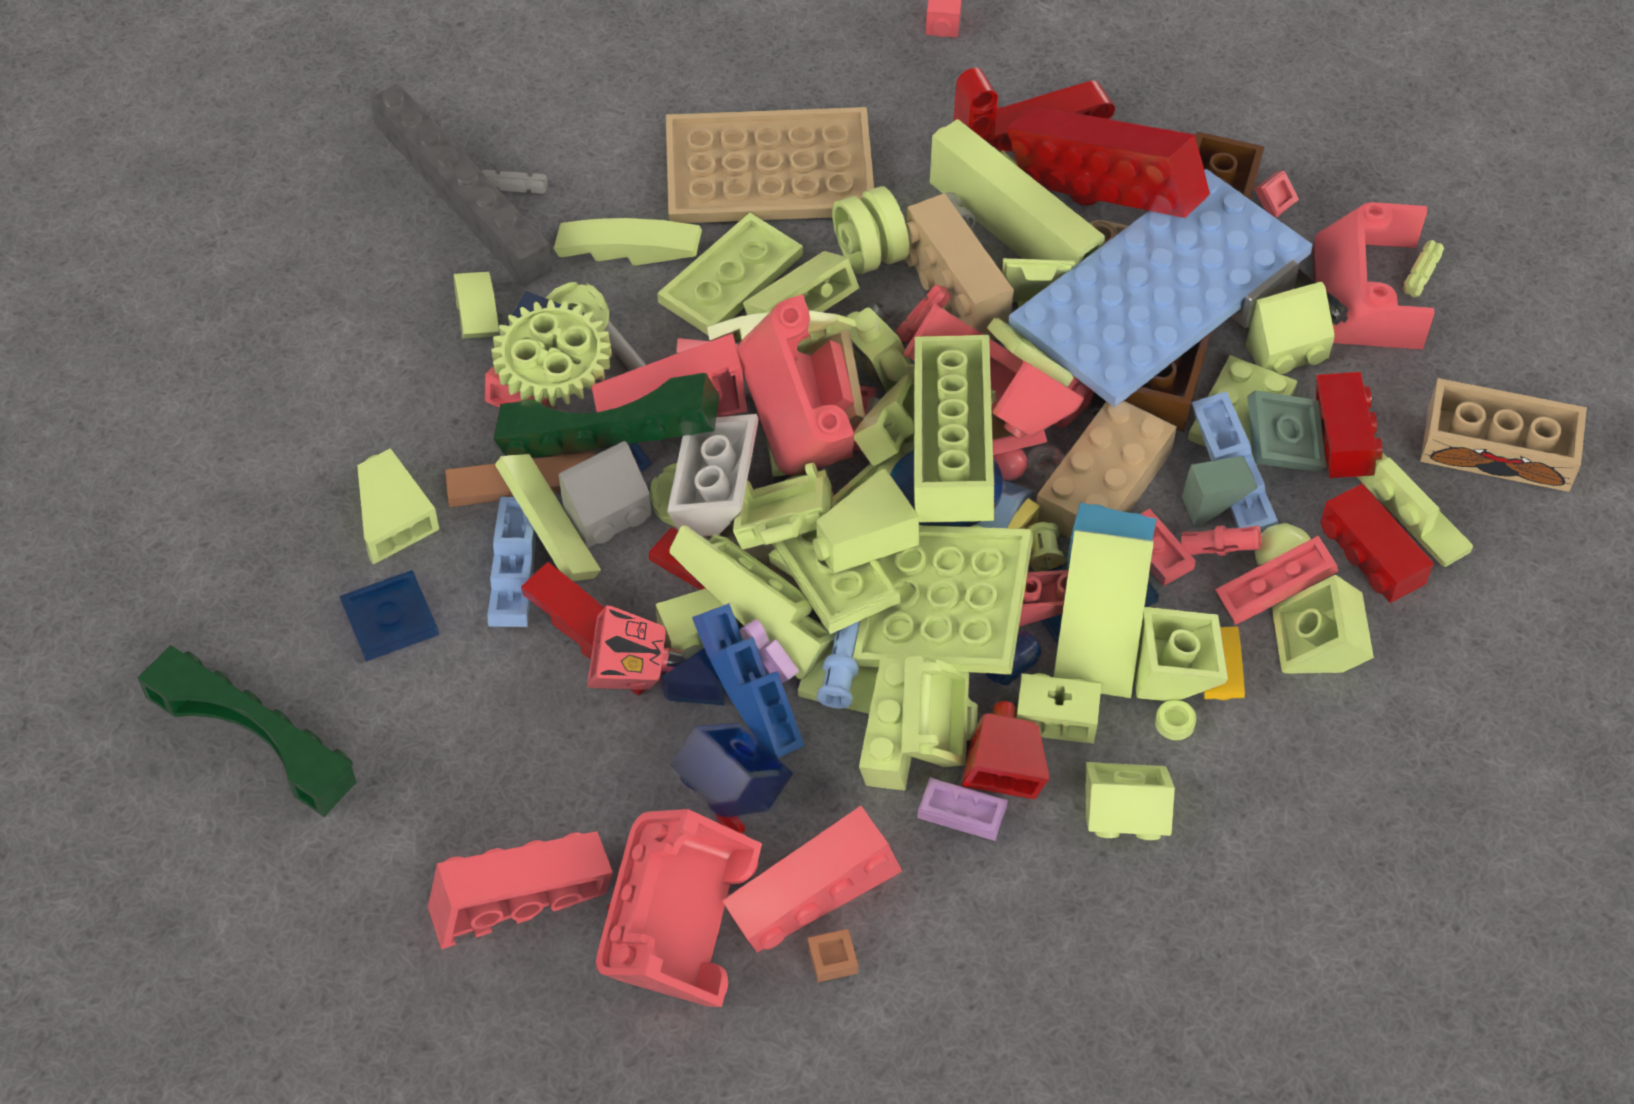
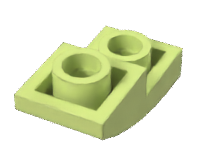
[453,272,499,339]

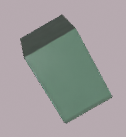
[1182,456,1258,528]

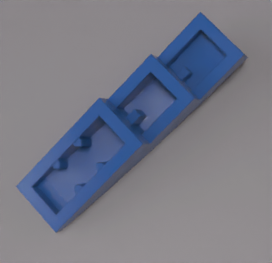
[692,603,805,760]

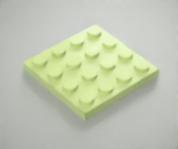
[853,525,1033,674]

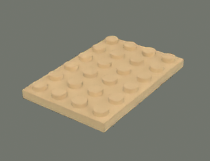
[666,107,874,223]

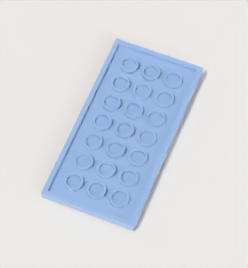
[1008,169,1313,407]

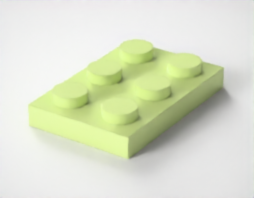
[1188,355,1297,465]

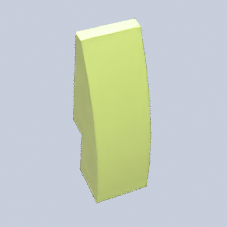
[854,374,914,466]

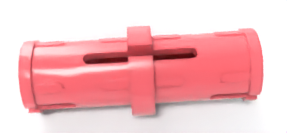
[1181,525,1262,556]

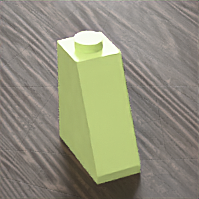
[357,448,439,565]
[813,469,919,574]

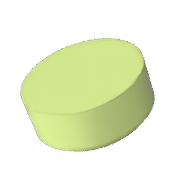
[1155,700,1196,740]

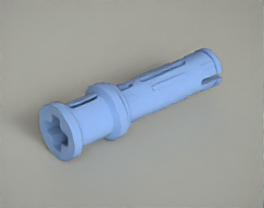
[816,621,860,709]

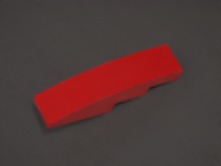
[521,562,663,696]

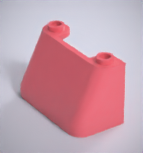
[737,294,854,476]
[596,809,762,1007]

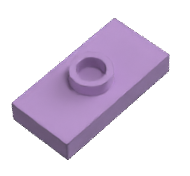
[917,777,1008,841]

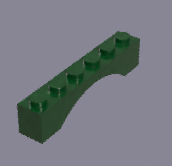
[494,373,719,458]
[137,645,357,817]

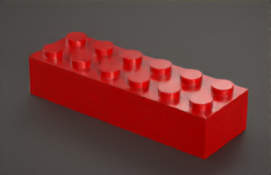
[1006,106,1210,218]

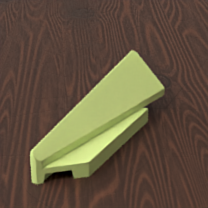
[670,525,835,679]

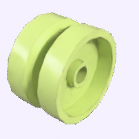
[832,186,909,274]

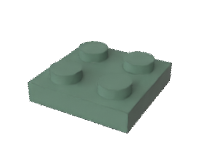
[1247,390,1327,473]

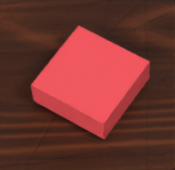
[1254,170,1299,217]

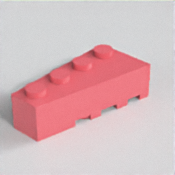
[591,333,747,417]
[722,806,902,952]
[428,831,613,949]

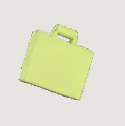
[733,462,832,550]
[901,655,978,767]

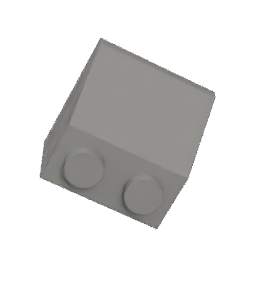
[559,441,652,548]

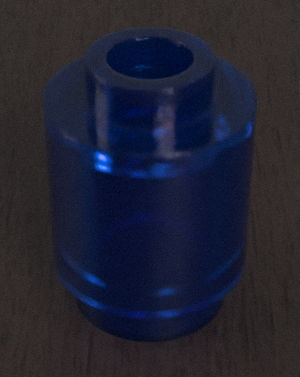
[985,631,1041,686]

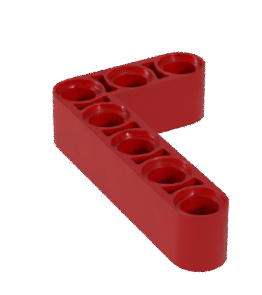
[953,68,1115,153]

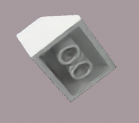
[667,414,759,537]

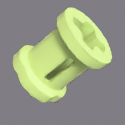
[1028,522,1065,572]

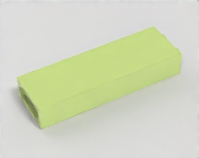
[930,119,1105,266]

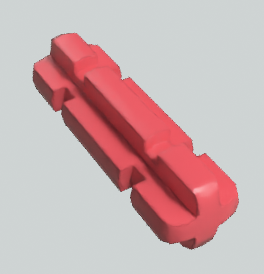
[896,284,951,343]

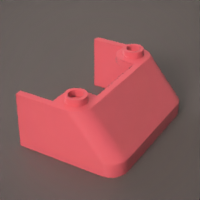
[1312,202,1435,350]
[903,304,1084,439]

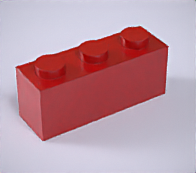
[1315,372,1383,479]
[1320,483,1434,603]

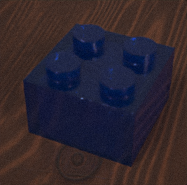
[670,723,793,817]

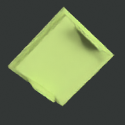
[1002,258,1075,308]

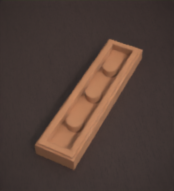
[445,451,594,507]

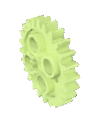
[491,300,612,407]

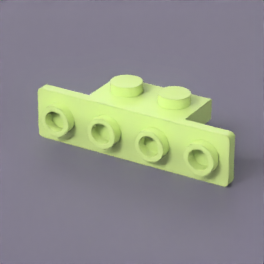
[1357,453,1473,567]

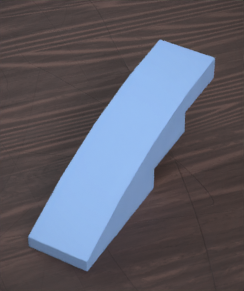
[1191,391,1278,533]
[487,497,536,627]

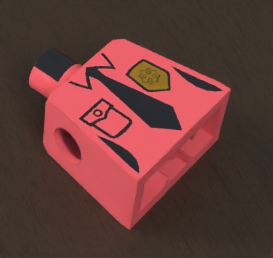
[587,605,684,690]

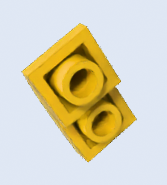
[1204,626,1245,700]

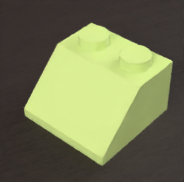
[1245,281,1335,374]
[1272,575,1374,673]
[1134,607,1228,701]
[1086,762,1175,840]

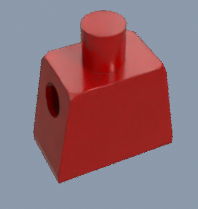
[962,701,1049,799]

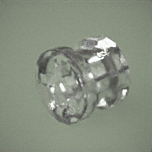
[1025,444,1064,490]

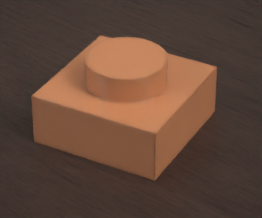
[807,929,859,983]

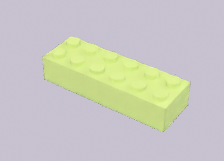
[914,335,994,522]

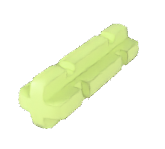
[1402,240,1444,297]

